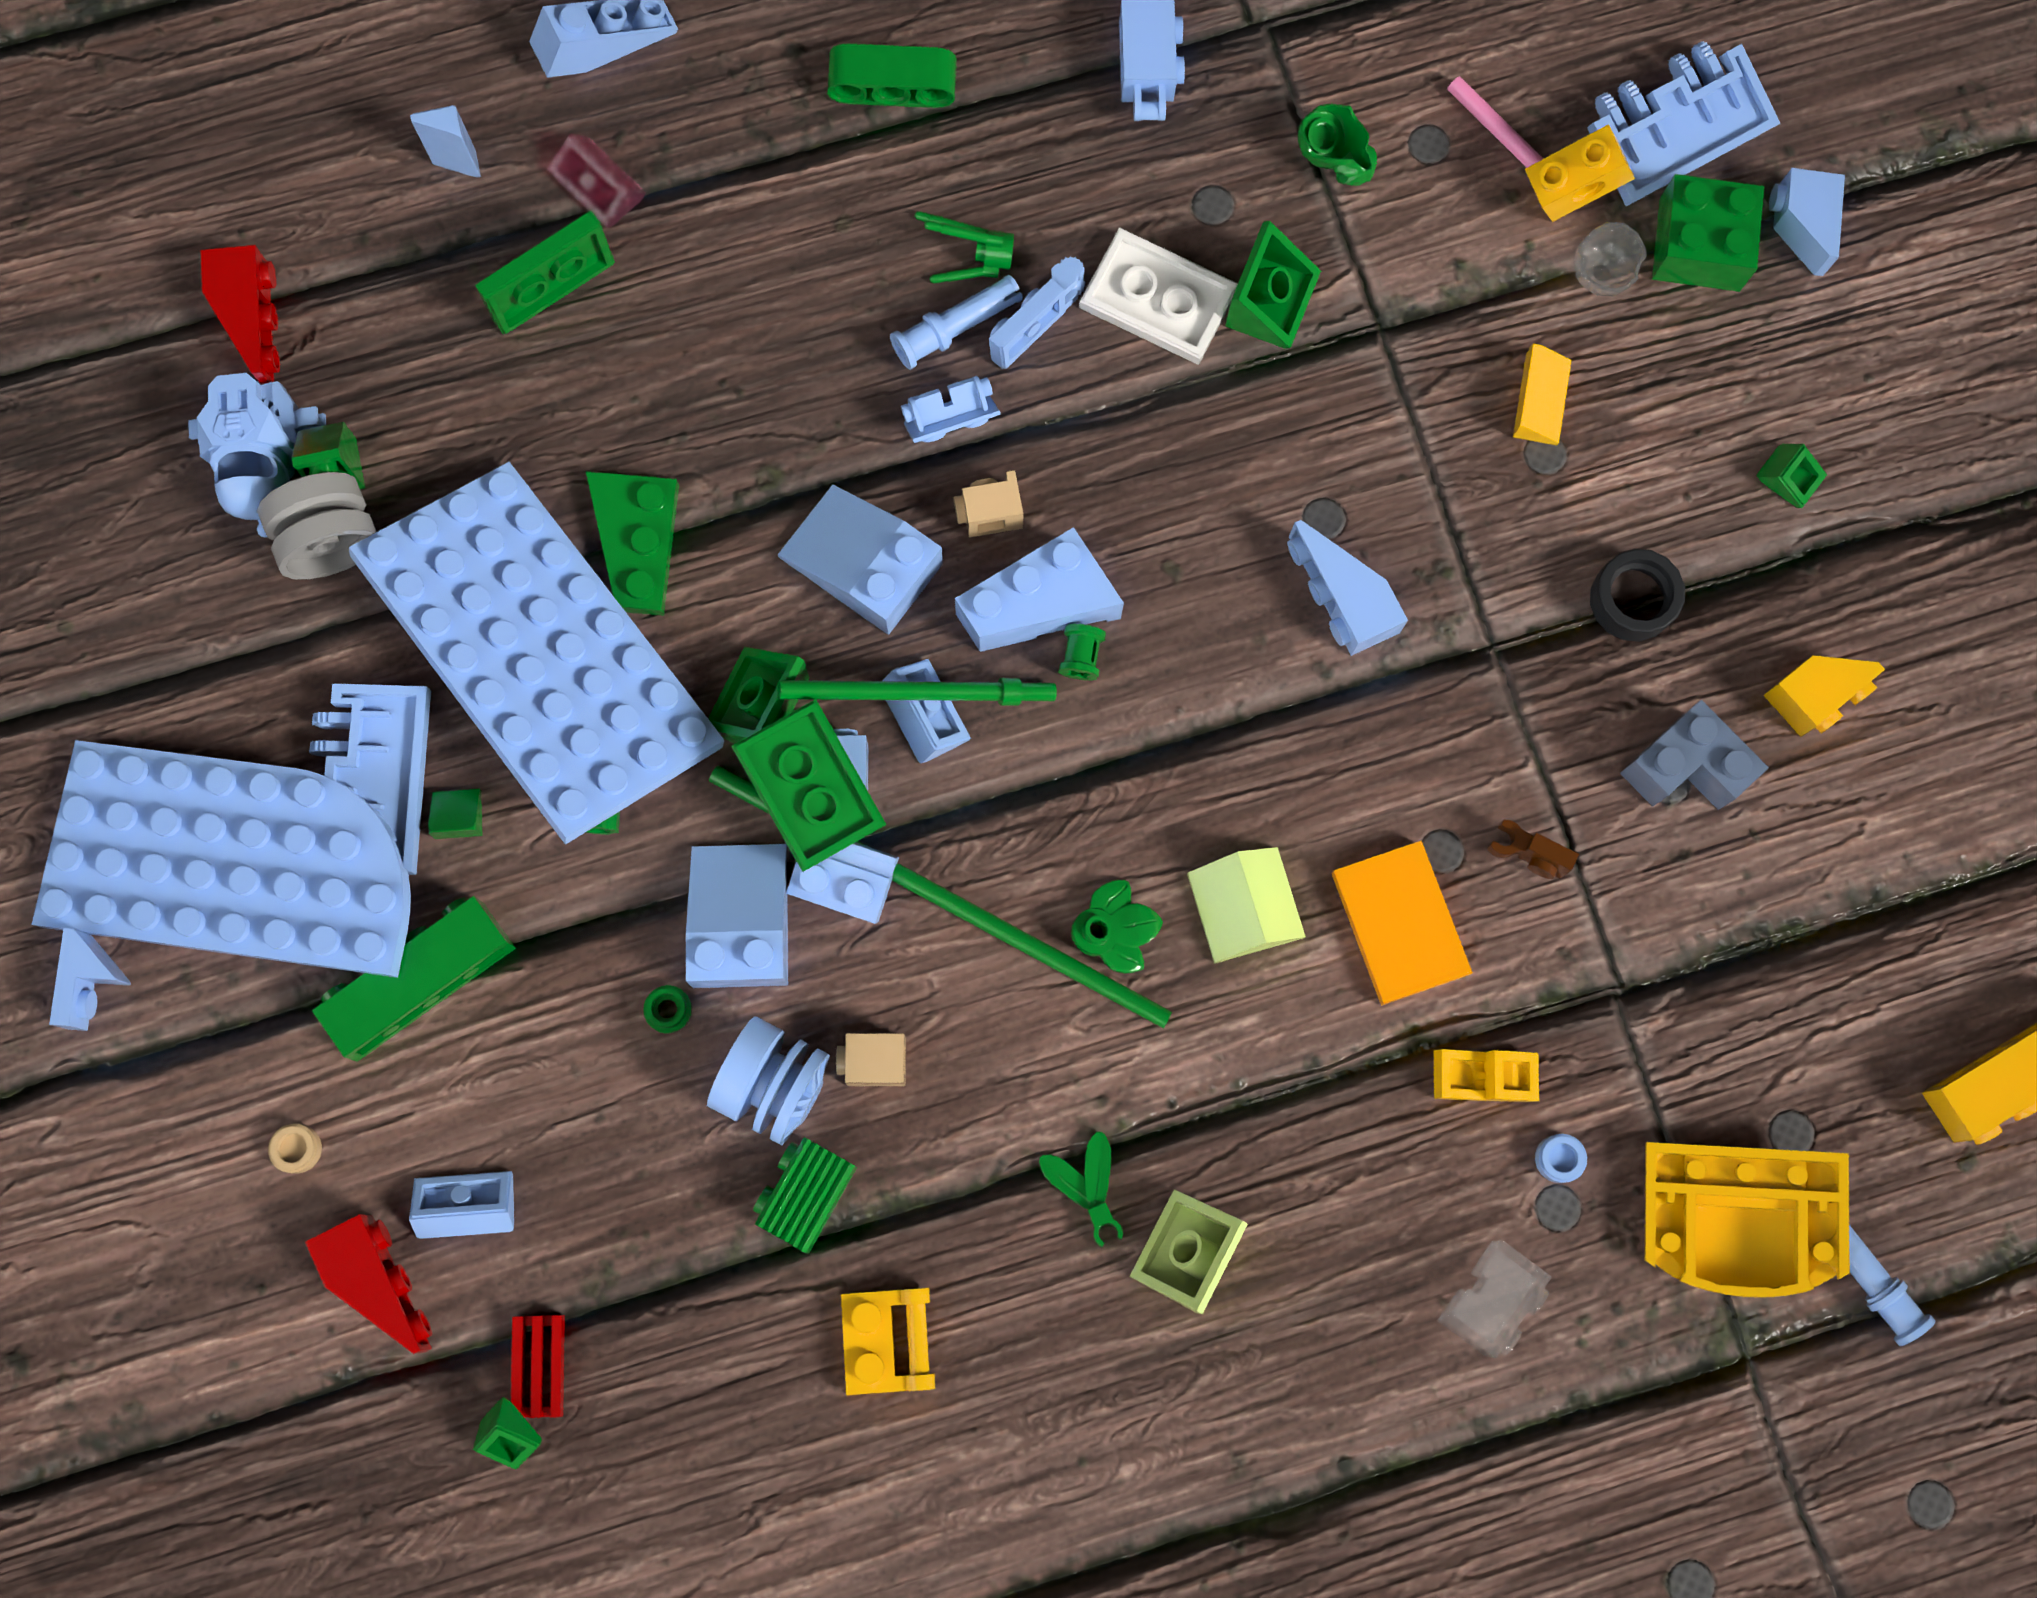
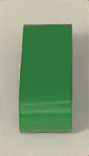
[827,44,957,108]

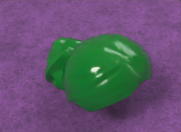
[1297,104,1377,186]

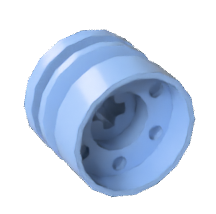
[707,1016,830,1145]

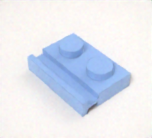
[786,842,899,924]

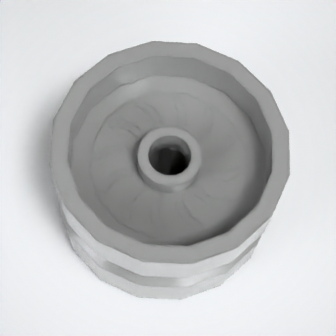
[257,472,376,579]

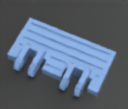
[1587,41,1780,206]
[309,684,431,875]

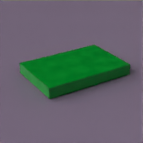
[475,210,615,335]
[731,699,887,872]

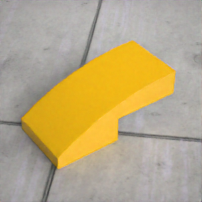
[1434,1049,1539,1102]

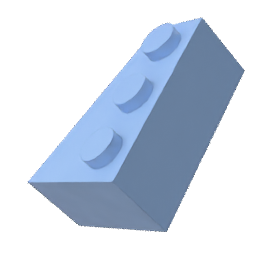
[955,527,1124,652]

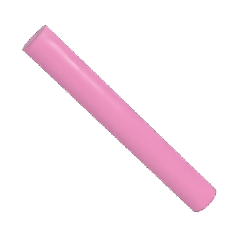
[1447,76,1544,168]

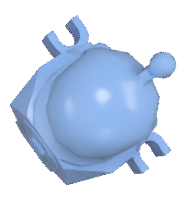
[188,373,326,538]

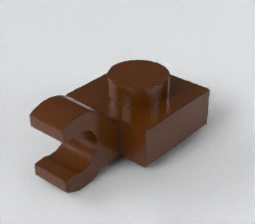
[1487,819,1579,879]

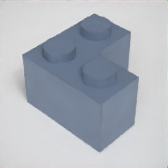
[1620,700,1769,810]

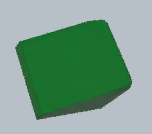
[1756,444,1827,508]
[428,789,483,839]
[472,1397,542,1470]

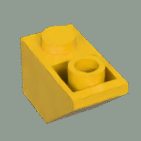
[1763,655,1885,737]

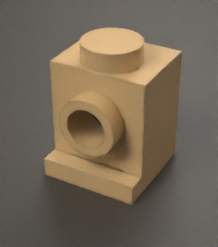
[953,470,1023,538]

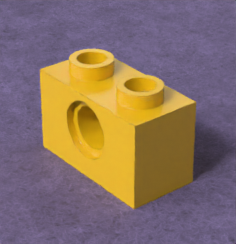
[1525,124,1635,222]

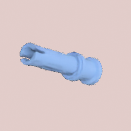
[890,275,1023,370]
[1849,1225,1936,1346]

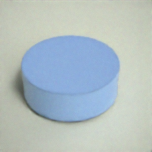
[1535,1134,1587,1183]

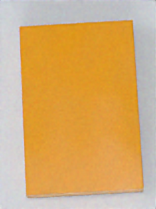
[1331,840,1473,1006]

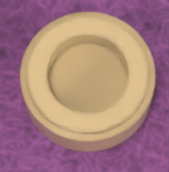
[268,1124,322,1174]

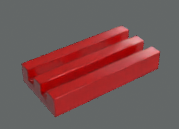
[511,1315,565,1418]

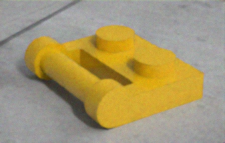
[841,1288,935,1395]

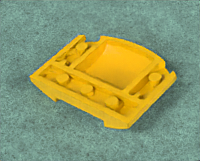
[1644,1142,1850,1297]

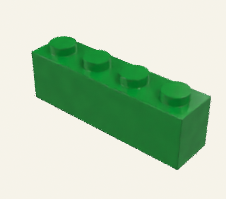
[312,896,516,1062]

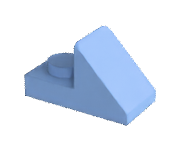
[49,928,131,1031]

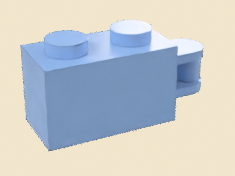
[1119,0,1185,121]

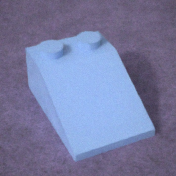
[778,485,943,635]
[686,844,788,988]

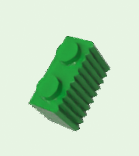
[753,1137,857,1254]

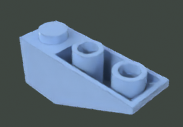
[529,0,678,78]
[1287,520,1408,656]

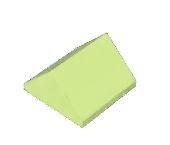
[1187,847,1306,964]
[1130,1189,1248,1314]

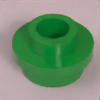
[643,985,692,1034]

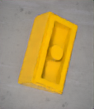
[1513,343,1572,446]

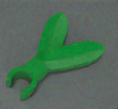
[1039,1131,1123,1248]

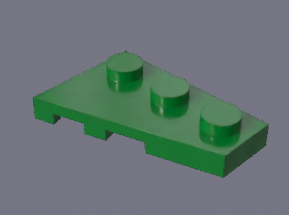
[586,472,679,616]

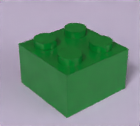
[1652,174,1764,292]

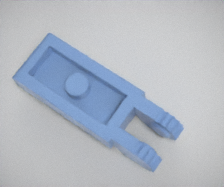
[989,256,1085,369]

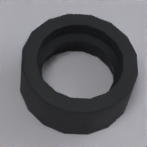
[1590,549,1685,642]

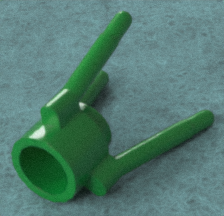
[914,211,1014,283]

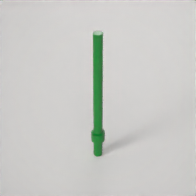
[777,678,1057,706]

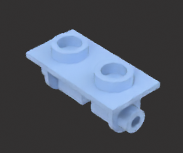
[901,376,1000,443]

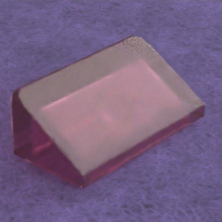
[547,134,646,228]

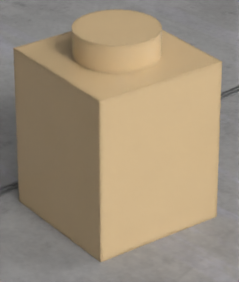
[836,1034,906,1086]

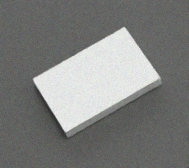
[1079,228,1238,365]

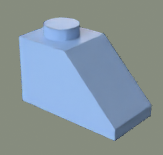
[1769,168,1845,276]

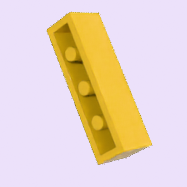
[1922,1023,2037,1145]

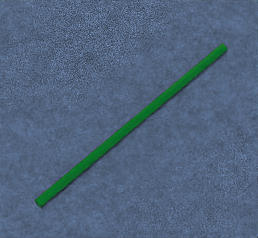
[709,765,1172,1029]

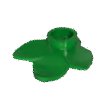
[1071,880,1163,974]

